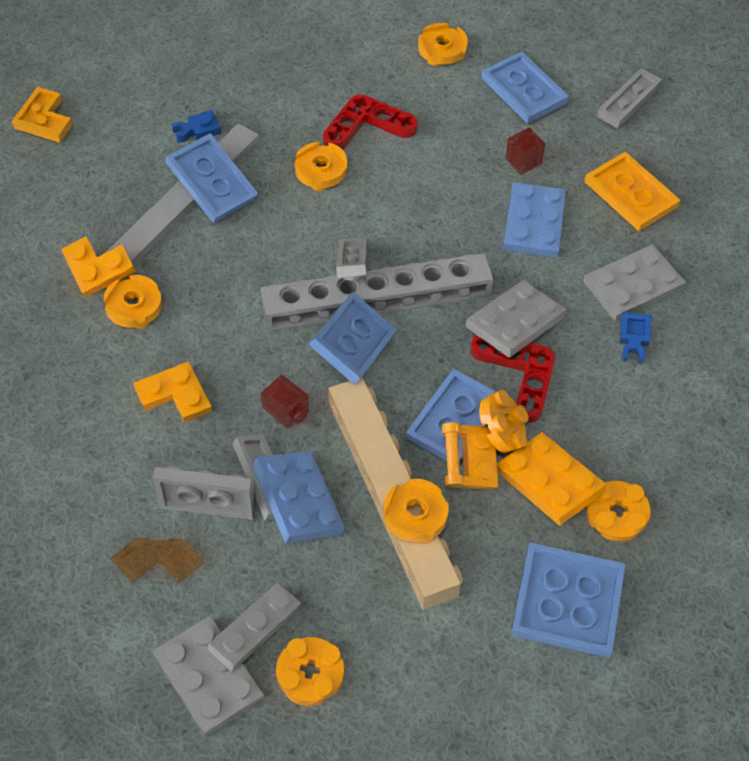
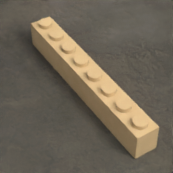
[328,377,463,610]

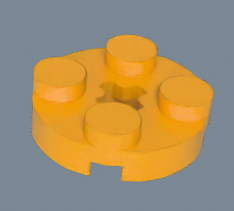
[418,23,468,66]
[294,142,347,191]
[104,275,163,329]
[479,390,528,453]
[383,479,449,544]
[586,481,651,542]
[276,637,344,706]

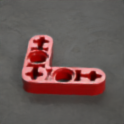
[323,94,418,150]
[470,335,555,423]

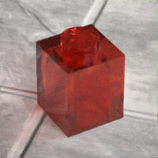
[505,127,546,175]
[261,375,309,429]

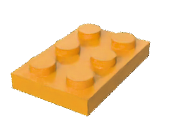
[584,152,681,232]
[497,432,607,526]

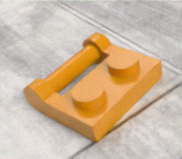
[442,422,499,490]

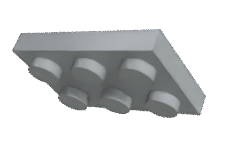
[583,244,686,321]
[466,280,567,358]
[153,466,255,520]
[152,616,265,737]

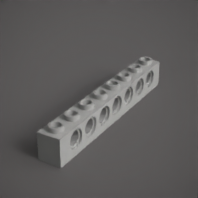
[260,253,493,331]

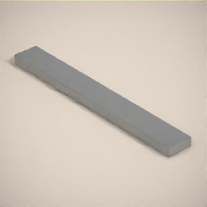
[104,123,259,265]

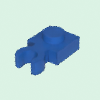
[172,110,221,143]
[619,312,652,364]

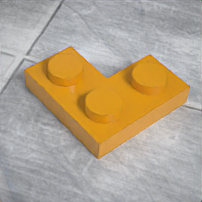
[12,86,73,143]
[61,236,136,297]
[133,361,212,423]

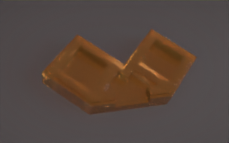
[111,538,203,584]

